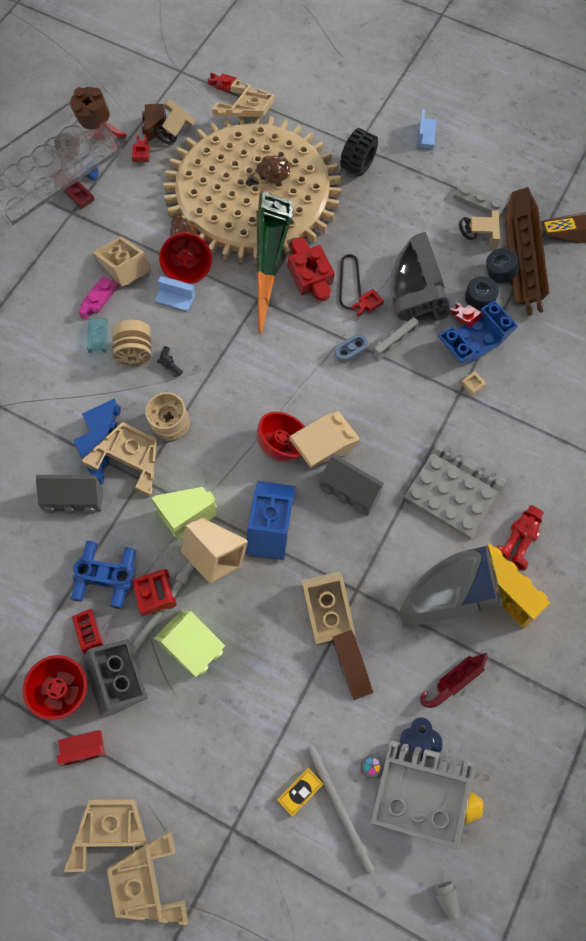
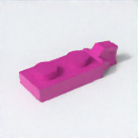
[78,276,118,320]

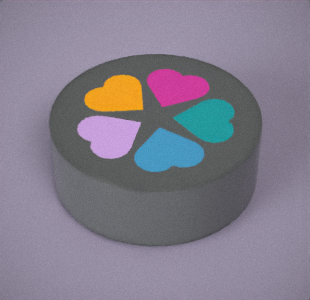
[361,755,383,778]

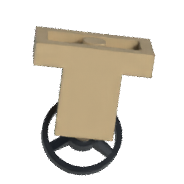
[155,99,196,145]
[459,211,500,249]

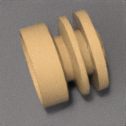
[112,320,152,366]
[145,392,190,441]

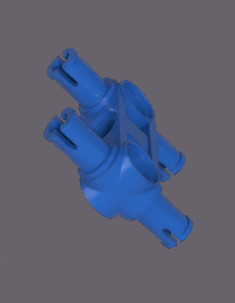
[70,540,136,609]

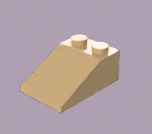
[92,236,151,287]
[289,411,361,468]
[301,571,356,644]

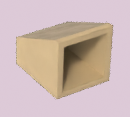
[181,518,248,584]

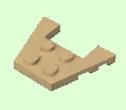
[212,79,275,117]
[81,422,157,497]
[64,799,154,872]
[107,831,188,925]

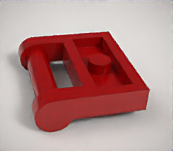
[132,569,177,617]

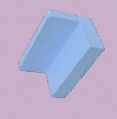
[417,109,436,149]
[155,276,195,312]

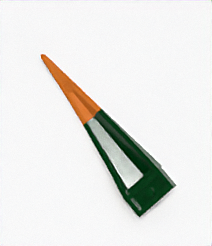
[256,191,293,334]

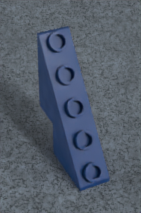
[74,398,121,485]

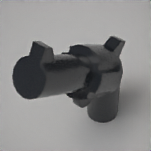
[157,346,183,377]

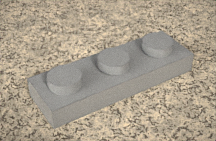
[453,183,507,217]
[373,317,419,361]

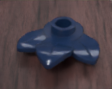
[400,717,443,761]

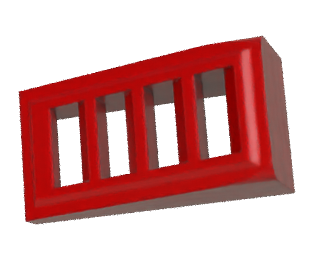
[72,609,104,654]

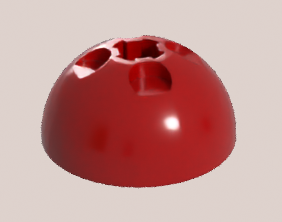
[159,232,212,284]
[257,411,305,462]
[23,655,88,720]

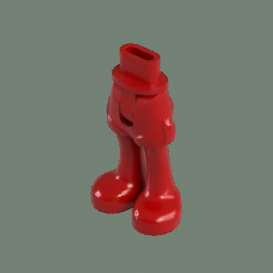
[496,505,544,571]

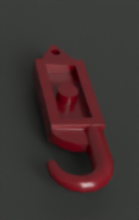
[420,653,488,708]

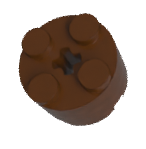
[70,87,110,130]

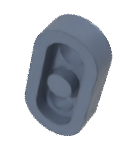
[335,334,368,362]

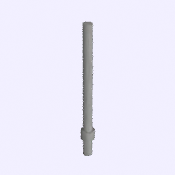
[131,562,195,656]
[307,745,375,874]

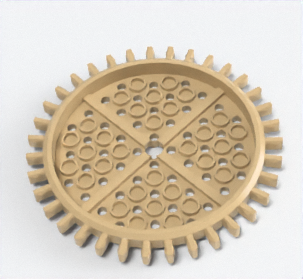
[163,116,341,264]

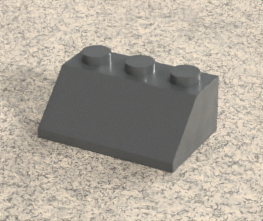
[319,454,384,515]
[36,475,103,514]
[83,639,148,717]

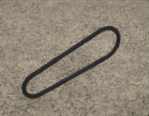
[339,254,362,310]

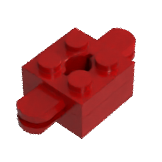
[287,237,335,302]

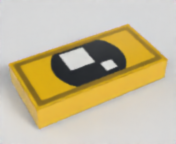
[277,768,323,817]

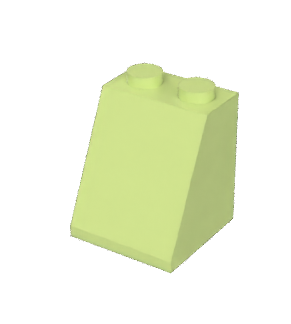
[152,487,217,541]
[153,609,225,677]

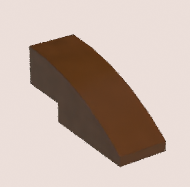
[332,630,373,700]

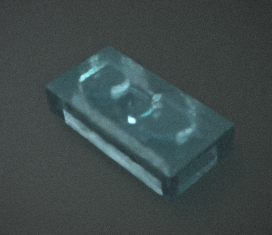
[87,318,108,353]

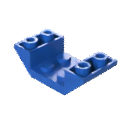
[438,300,518,363]
[245,481,296,560]

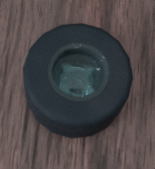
[486,248,519,283]
[465,276,499,311]

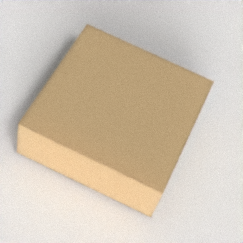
[460,371,487,396]

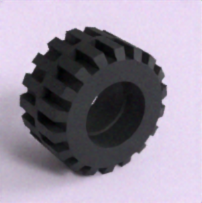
[340,128,378,176]

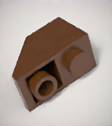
[142,104,166,141]

